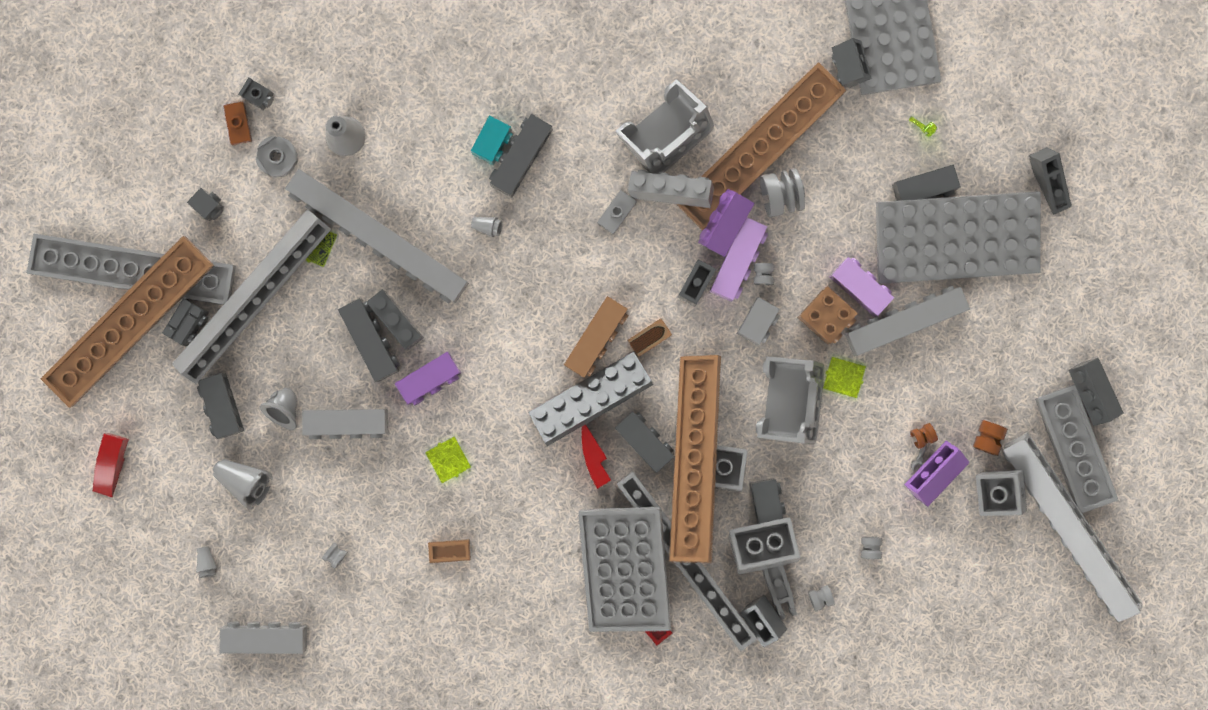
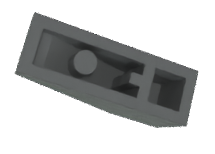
[1029,147,1072,215]

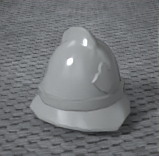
[259,388,297,430]

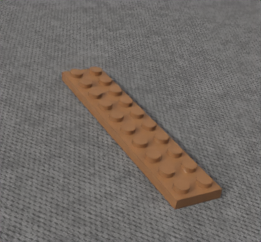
[676,62,847,230]
[40,236,214,408]
[670,355,721,563]

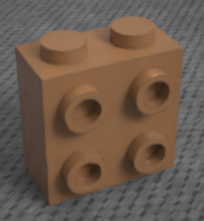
[797,286,858,345]

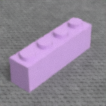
[710,217,768,302]

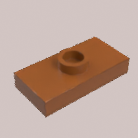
[223,101,252,146]

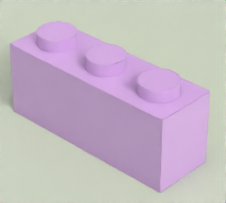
[829,257,894,317]

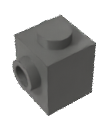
[187,188,223,221]

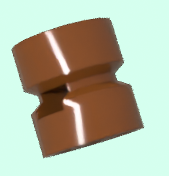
[973,420,1008,456]

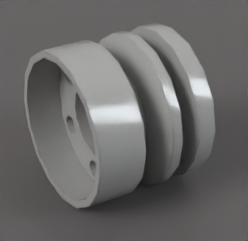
[760,168,805,218]

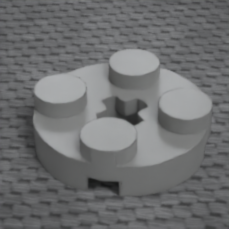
[256,136,298,177]

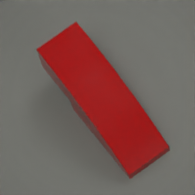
[581,424,611,489]
[92,433,129,497]

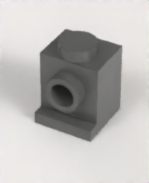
[238,77,274,111]

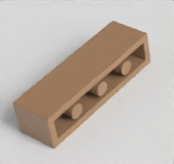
[564,296,629,378]

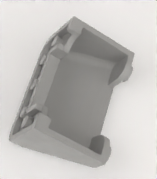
[615,79,714,174]
[756,356,825,444]

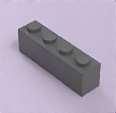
[489,114,553,198]
[338,298,400,382]

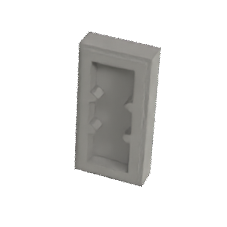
[597,190,637,235]

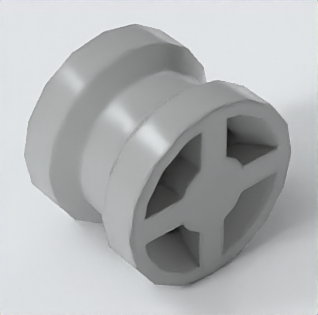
[322,543,348,569]

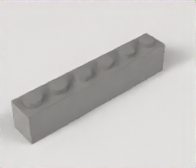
[845,286,970,356]

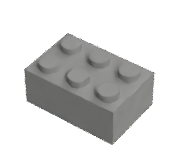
[729,517,800,575]

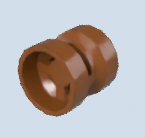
[910,423,938,449]

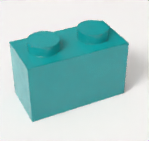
[471,115,513,165]

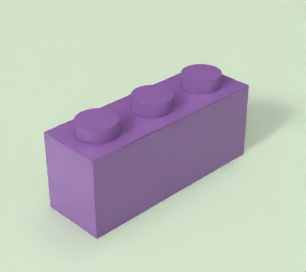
[698,189,755,257]
[394,352,461,406]
[904,441,970,507]

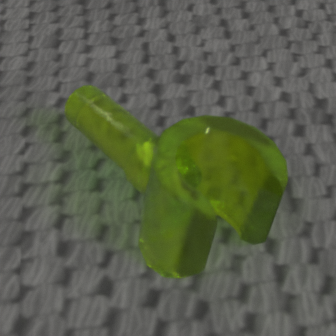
[909,116,937,137]

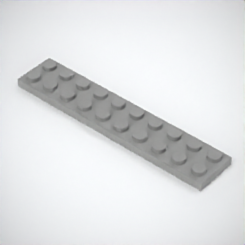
[26,233,236,305]

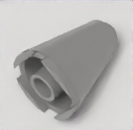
[325,116,365,156]
[213,459,273,509]

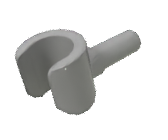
[911,445,927,471]

